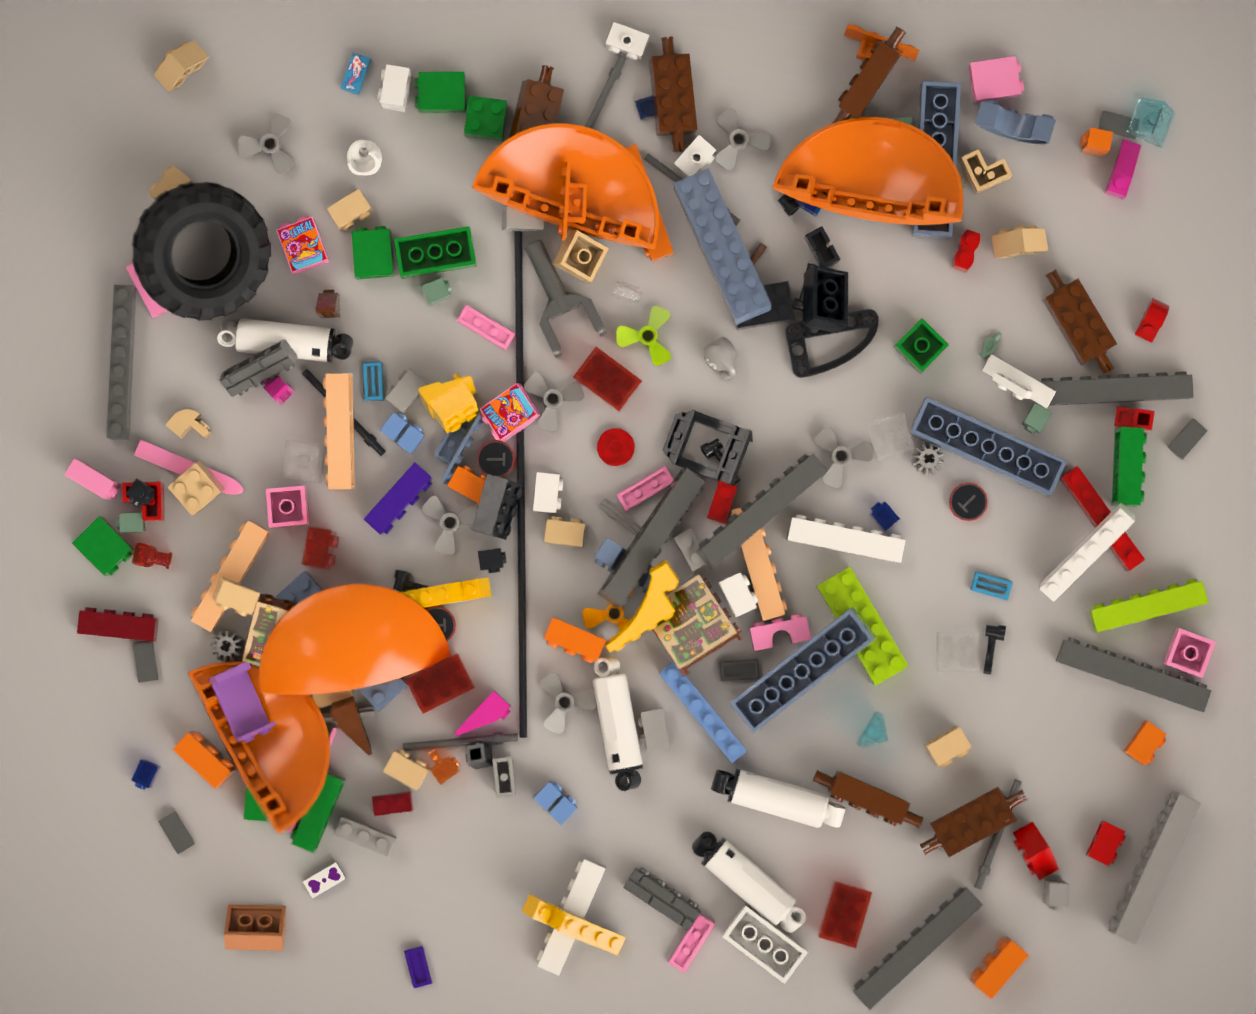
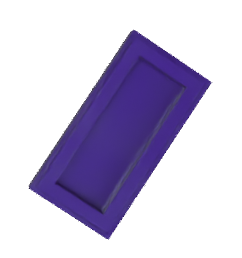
[404,946,432,989]

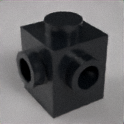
[126,478,156,506]
[478,548,507,573]
[466,742,493,769]

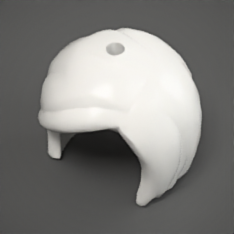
[347,139,382,176]

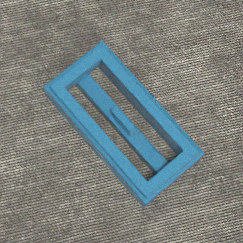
[362,362,384,401]
[970,572,1013,600]

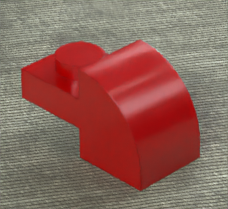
[1135,298,1170,343]
[1114,407,1155,431]

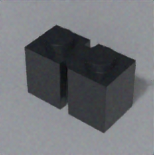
[804,226,841,268]

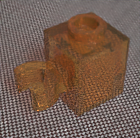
[428,749,461,785]

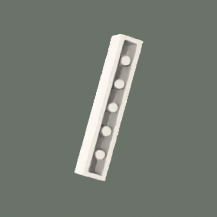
[1040,503,1135,602]
[787,515,905,563]
[536,858,606,975]

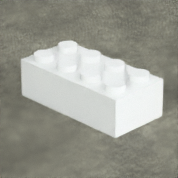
[722,904,808,984]

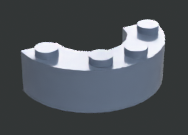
[975,100,1056,145]
[594,537,653,594]

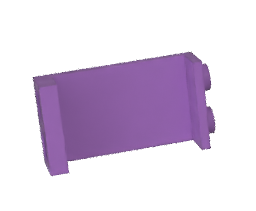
[209,661,276,743]

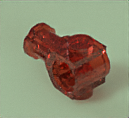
[131,542,173,569]

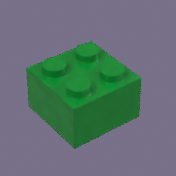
[464,96,508,142]
[893,318,949,374]

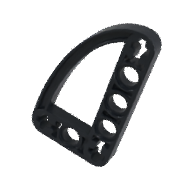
[786,309,879,378]

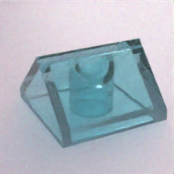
[1127,97,1175,148]
[856,711,889,747]

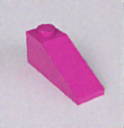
[1105,139,1142,199]
[263,376,295,405]
[454,691,511,736]

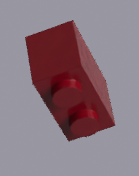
[372,791,414,816]

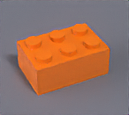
[544,617,606,663]
[172,731,235,789]
[970,937,1029,1000]

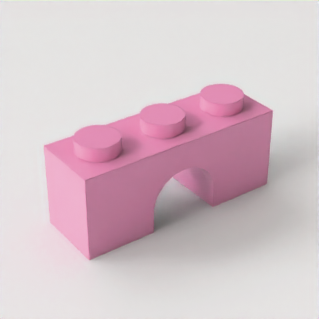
[749,614,811,651]

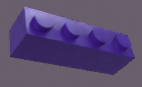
[363,462,433,535]

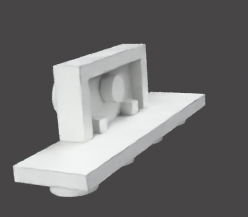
[982,354,1056,408]

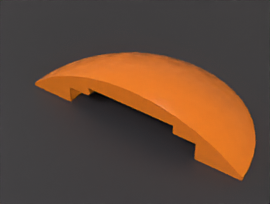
[772,117,964,225]
[472,123,659,249]
[259,584,450,695]
[188,661,330,834]

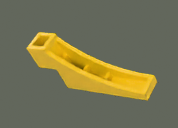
[606,559,679,652]
[401,577,492,608]
[521,894,626,955]

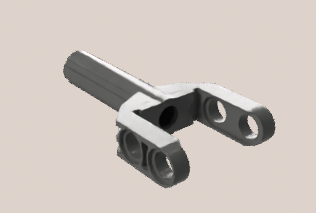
[525,240,607,358]

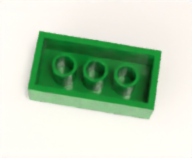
[394,226,477,279]
[1111,427,1147,507]
[290,772,346,853]

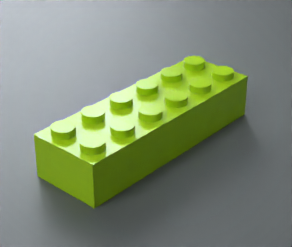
[816,567,909,686]

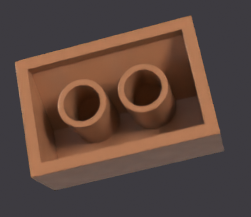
[224,905,286,951]

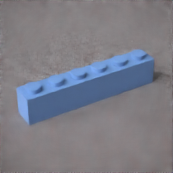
[659,662,747,763]

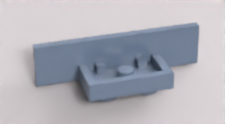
[434,415,483,484]

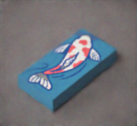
[341,53,371,95]

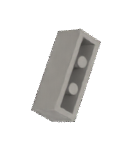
[334,816,396,856]

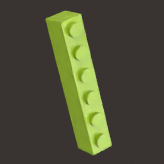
[1088,578,1209,633]

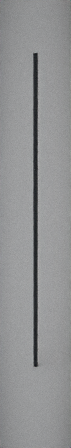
[515,231,527,738]

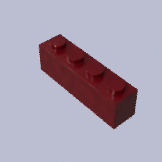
[77,607,159,642]

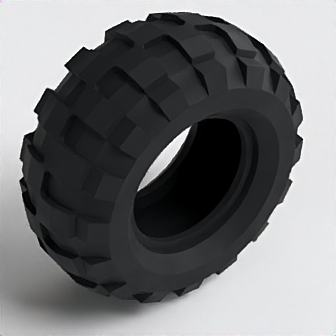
[132,181,271,320]

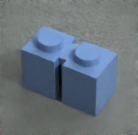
[380,412,425,455]
[533,781,578,825]

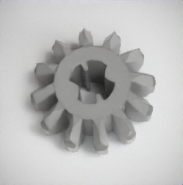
[912,443,945,475]
[210,630,244,663]

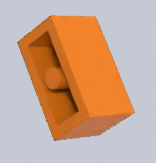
[1079,128,1113,157]
[447,465,486,504]
[1123,720,1167,766]

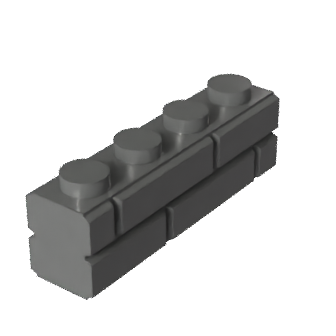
[219,339,297,397]
[623,867,700,931]

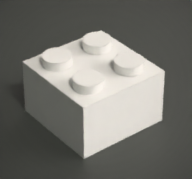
[378,64,412,112]
[718,573,758,617]

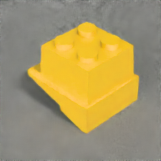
[418,373,479,434]

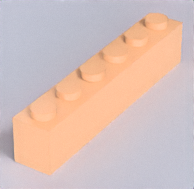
[323,373,355,489]
[730,507,788,621]
[190,520,270,632]

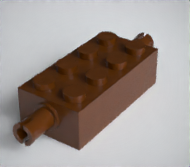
[833,26,906,123]
[649,36,698,152]
[509,65,564,138]
[1042,269,1117,374]
[813,770,924,828]
[920,787,1027,857]

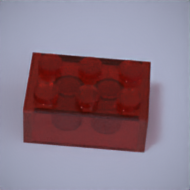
[573,347,642,413]
[302,526,339,570]
[406,653,476,714]
[817,880,872,948]

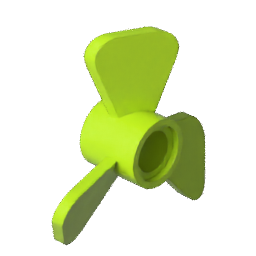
[616,306,671,366]

